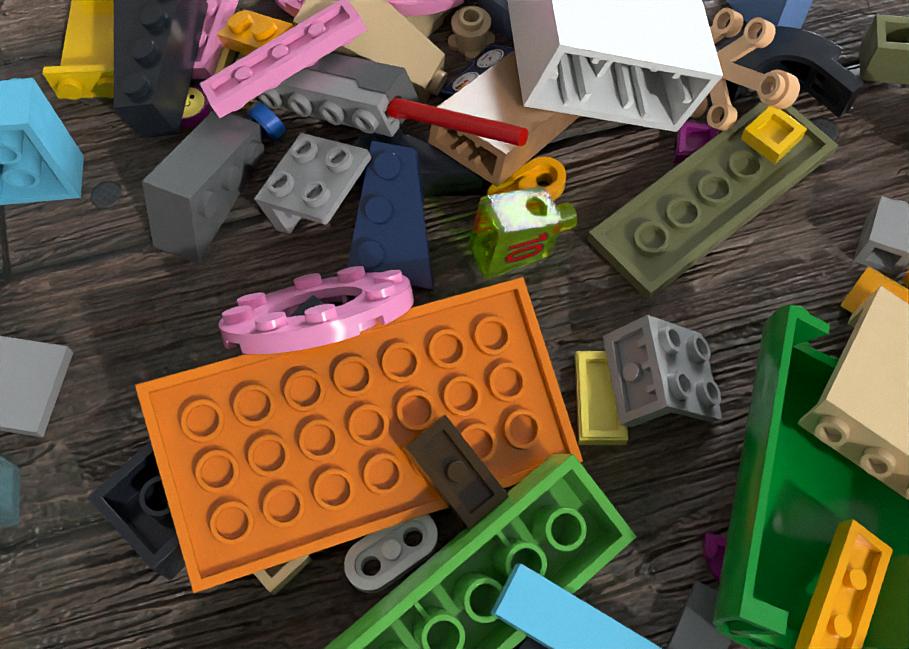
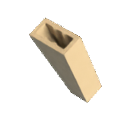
[293,0,448,104]

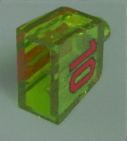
[468,187,577,280]

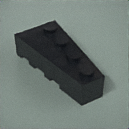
[114,0,208,138]

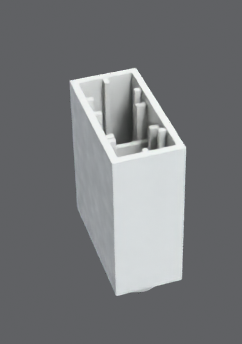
[507,0,723,132]

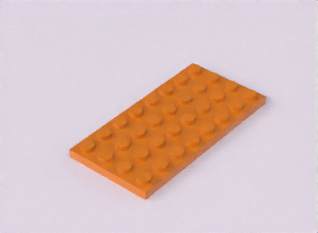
[135,277,583,593]

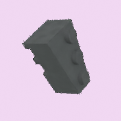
[142,110,264,264]

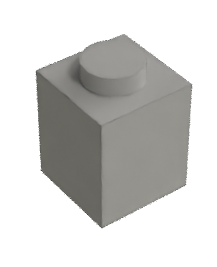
[854,196,909,276]

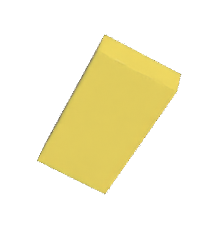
[574,351,628,445]

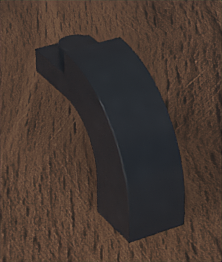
[715,26,865,118]

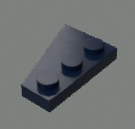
[347,141,435,290]

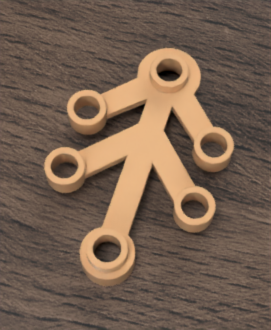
[690,8,800,131]

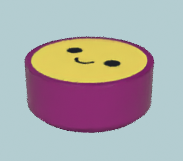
[180,86,210,128]

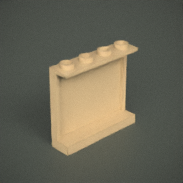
[798,286,909,500]

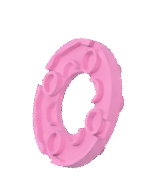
[219,266,414,354]

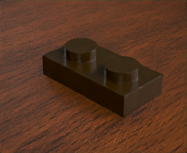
[403,415,509,529]

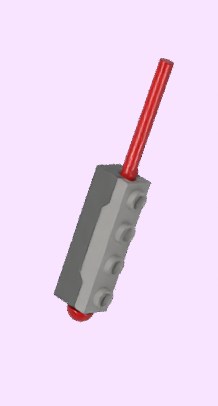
[258,53,528,147]

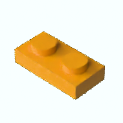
[217,9,294,55]

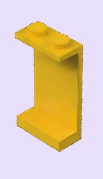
[43,0,114,100]

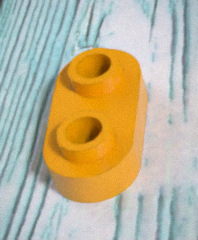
[487,156,566,223]

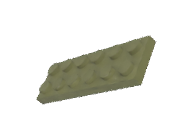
[587,102,838,301]

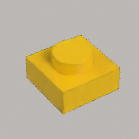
[741,106,807,165]

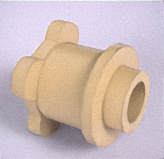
[448,6,495,62]

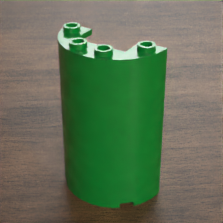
[712,304,909,649]

